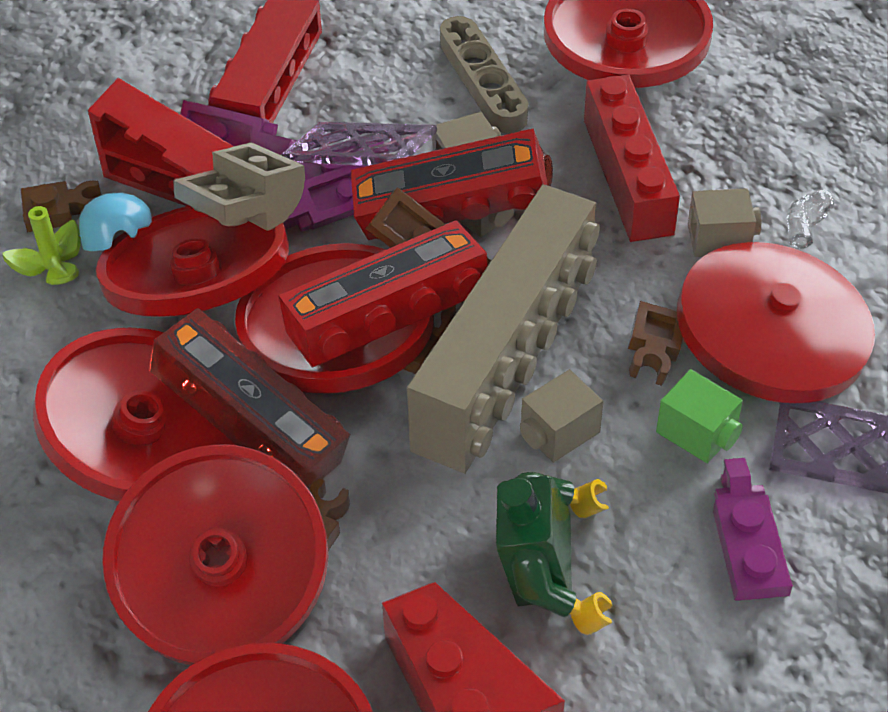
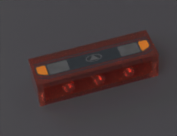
[149,308,351,489]

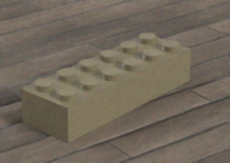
[407,184,600,474]

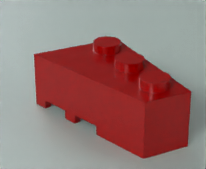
[88,78,234,206]
[382,582,565,712]

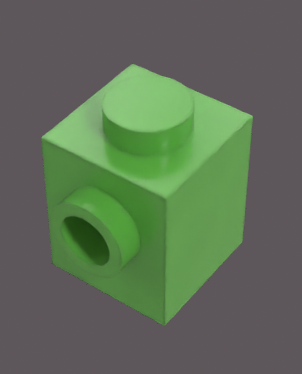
[656,369,743,464]

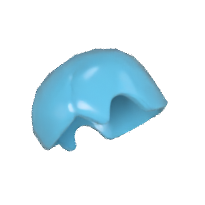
[79,193,152,251]

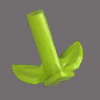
[2,206,81,285]

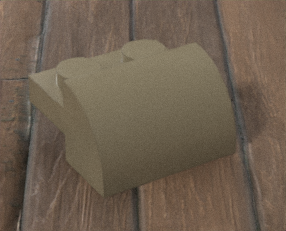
[173,142,305,231]

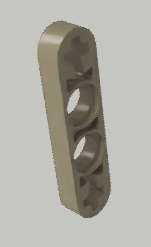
[440,16,528,134]

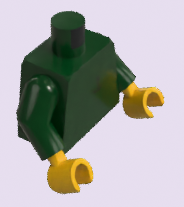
[496,472,612,635]

